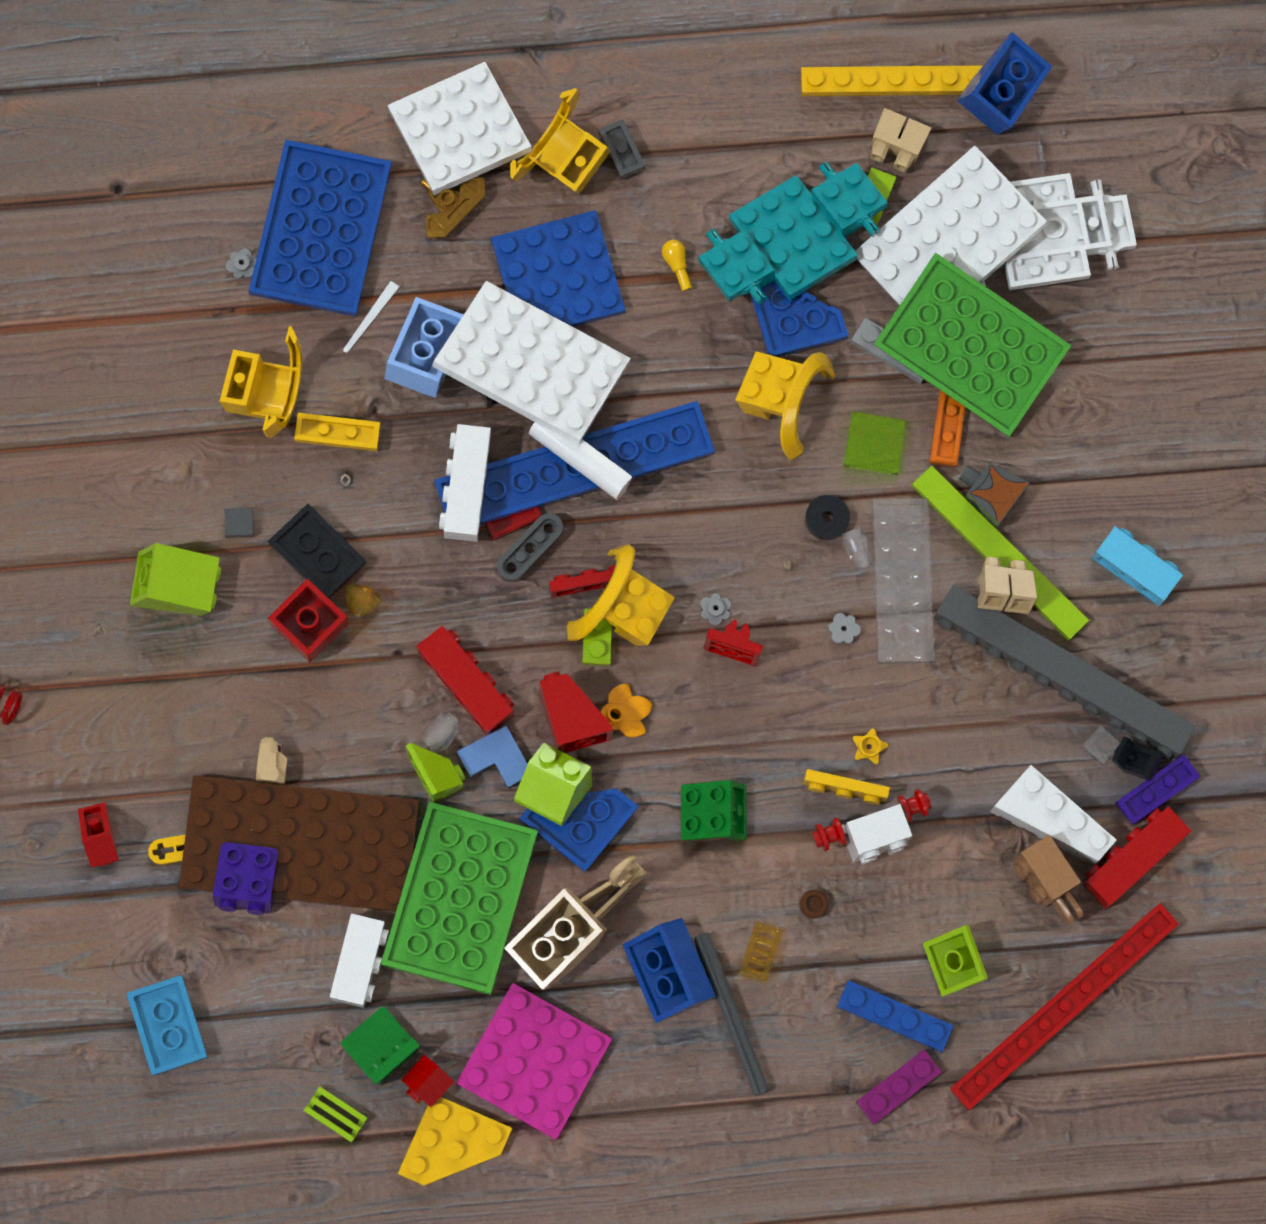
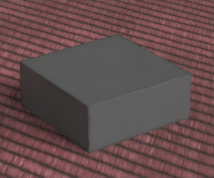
[224,508,254,538]

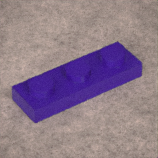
[1115,754,1201,826]

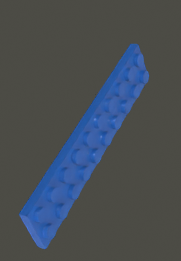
[434,401,715,525]

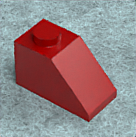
[78,802,119,868]

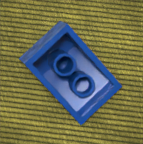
[957,32,1052,135]

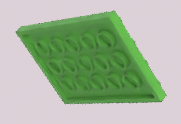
[873,253,1071,437]
[381,802,538,996]

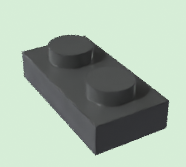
[598,119,645,180]

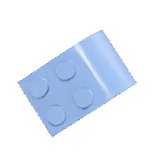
[384,297,463,398]

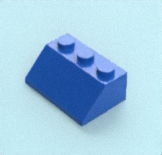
[622,918,716,1023]

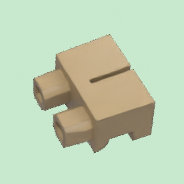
[870,108,932,173]
[977,557,1037,614]

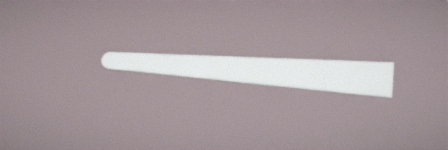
[343,281,400,353]

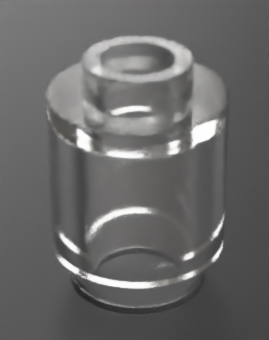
[421,712,462,754]

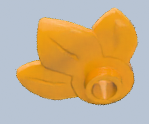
[600,683,652,738]

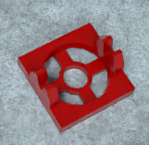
[703,619,763,667]

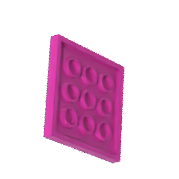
[456,983,612,1140]

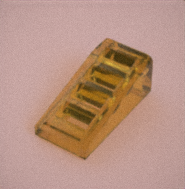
[738,921,783,984]

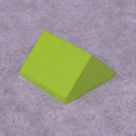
[923,925,988,997]

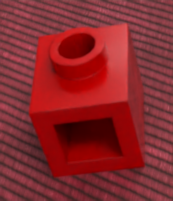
[401,1055,454,1107]

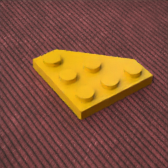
[398,1097,512,1186]

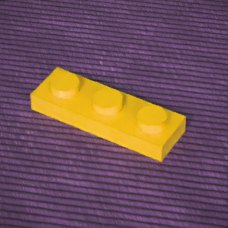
[294,413,381,452]
[803,769,890,805]

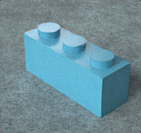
[1092,526,1183,607]

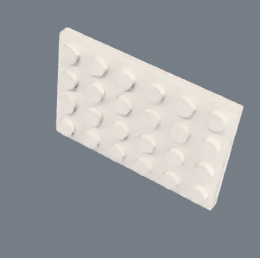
[855,146,1048,305]
[432,281,631,445]

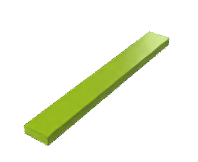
[911,465,1089,641]

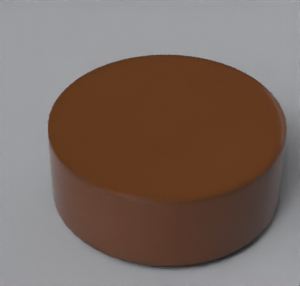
[799,890,828,919]

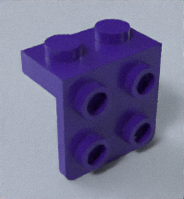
[213,842,278,915]

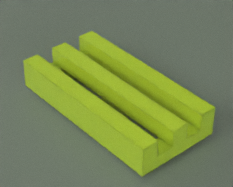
[303,1086,368,1143]

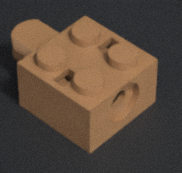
[1013,834,1083,925]

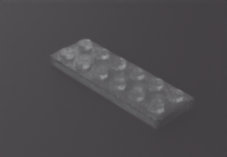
[872,498,934,664]

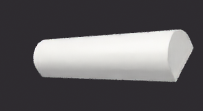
[528,422,632,500]

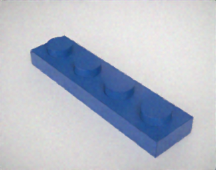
[836,980,954,1053]

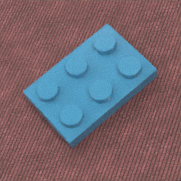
[126,975,208,1076]

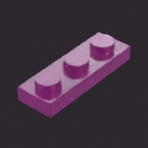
[856,1050,941,1125]

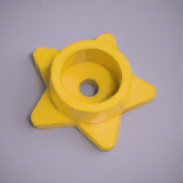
[853,728,888,764]

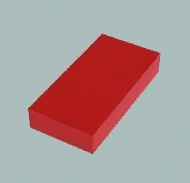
[485,507,542,541]

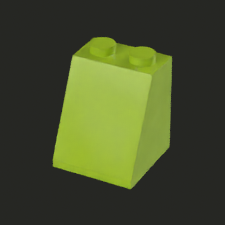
[129,543,221,616]

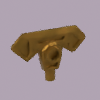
[420,178,486,239]

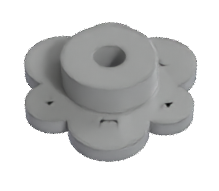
[226,249,256,279]
[700,594,731,626]
[828,613,861,644]

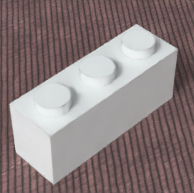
[330,914,389,1008]

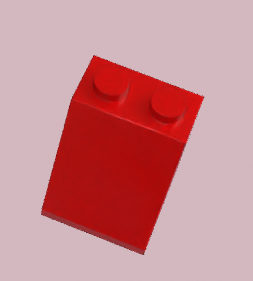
[539,672,613,753]

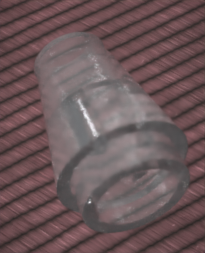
[841,527,872,570]

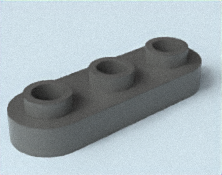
[497,513,563,582]

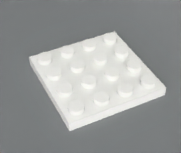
[388,62,532,195]

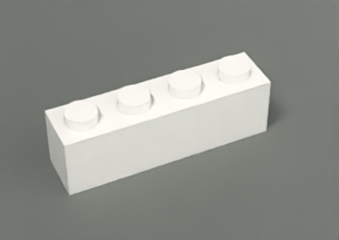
[439,424,491,542]

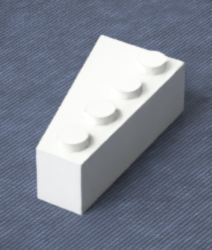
[990,765,1116,866]

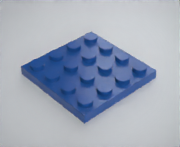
[491,210,626,327]

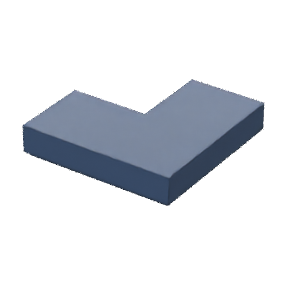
[457,725,527,789]

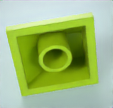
[406,743,466,803]

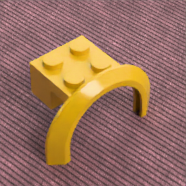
[510,88,611,195]
[220,326,302,438]
[735,351,835,460]
[567,544,675,646]

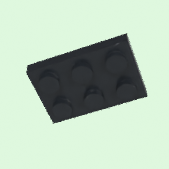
[268,503,367,599]

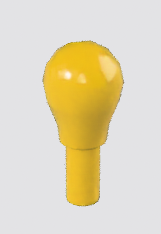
[661,239,692,292]

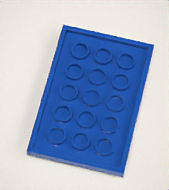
[249,139,392,317]

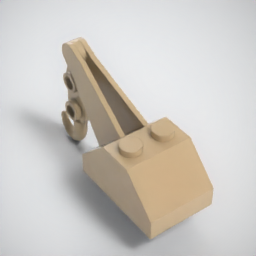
[505,855,647,990]

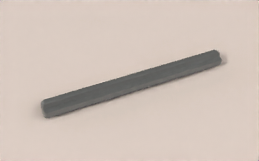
[695,933,768,1096]

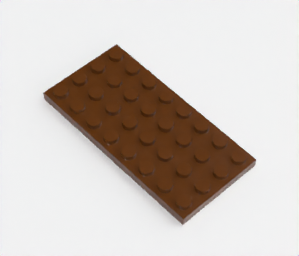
[179,775,419,912]

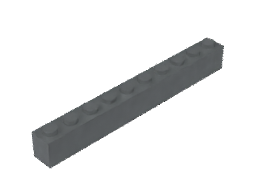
[933,585,1196,759]

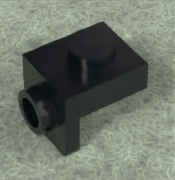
[1112,737,1163,781]

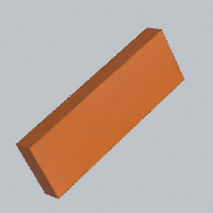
[929,391,965,467]

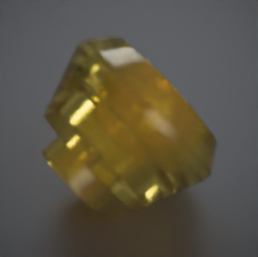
[345,583,382,617]

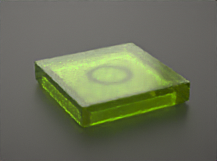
[843,412,906,475]

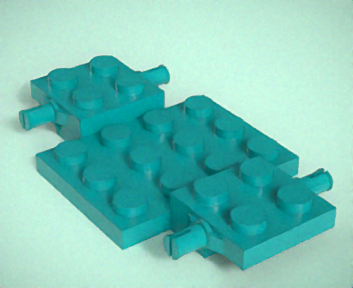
[698,161,888,305]

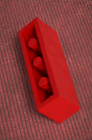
[416,625,514,736]
[1082,806,1191,910]

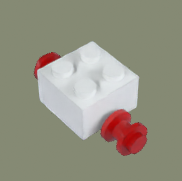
[812,789,932,865]

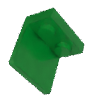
[681,780,747,841]
[341,1006,421,1087]

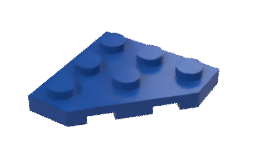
[749,280,848,357]
[519,789,639,873]

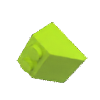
[514,743,592,826]

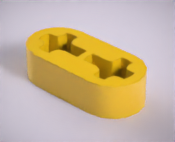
[148,834,186,865]

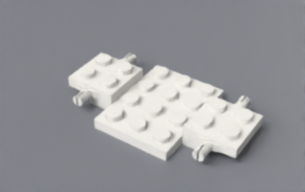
[981,173,1137,290]

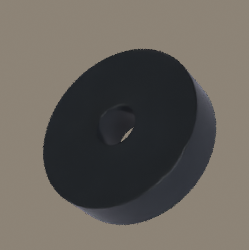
[805,495,850,540]

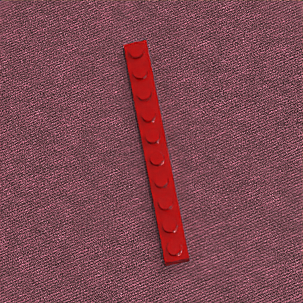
[949,903,1179,1111]

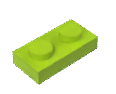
[582,609,612,666]

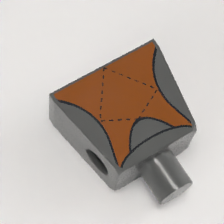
[959,463,1030,529]

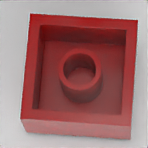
[268,579,349,663]

